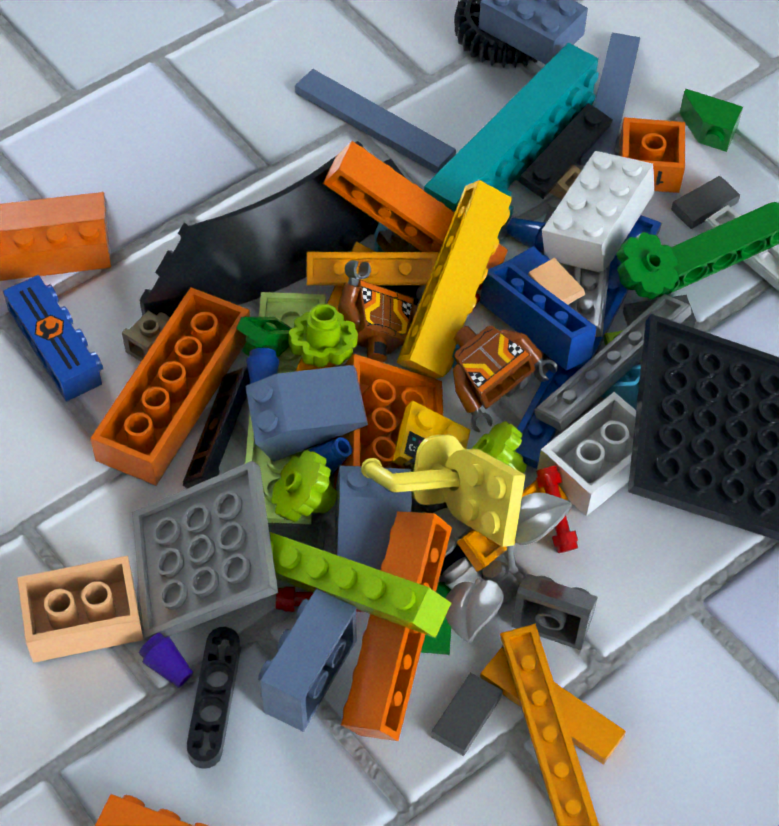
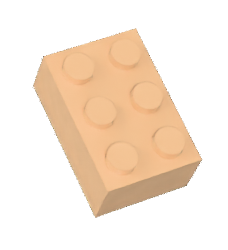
[17,556,144,663]

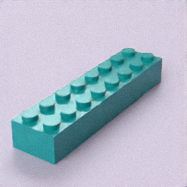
[424,42,599,212]

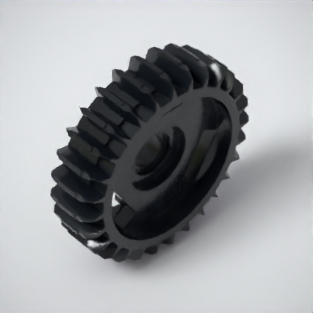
[454,0,538,68]

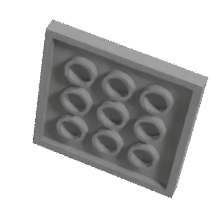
[132,461,278,641]

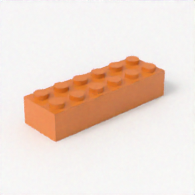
[90,287,250,486]

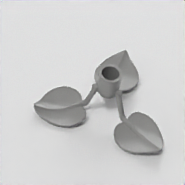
[434,493,572,643]

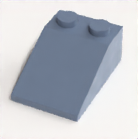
[245,365,368,462]
[335,465,412,570]

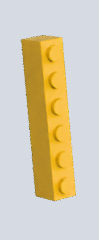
[396,180,512,379]

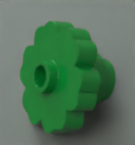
[616,232,679,299]

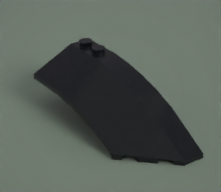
[139,141,379,317]

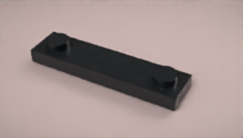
[518,103,613,199]
[183,367,250,488]

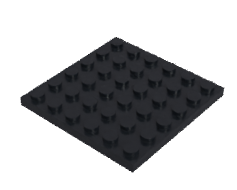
[628,314,779,541]

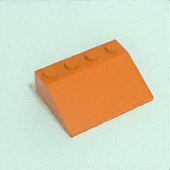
[0,192,111,281]
[334,354,443,499]

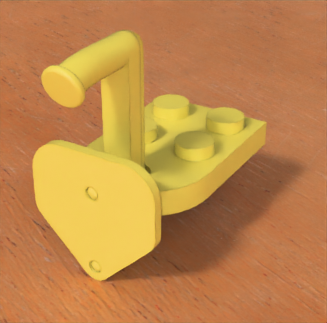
[361,434,526,547]

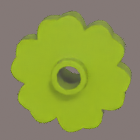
[289,304,358,367]
[472,421,527,474]
[271,450,337,522]

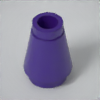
[139,633,194,688]

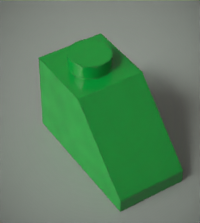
[679,89,743,152]

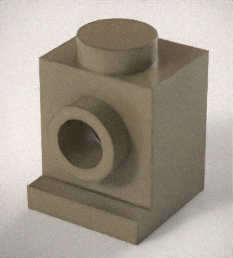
[122,311,170,361]

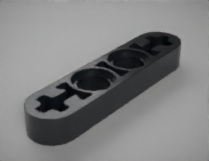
[187,626,241,769]

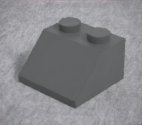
[511,574,598,650]

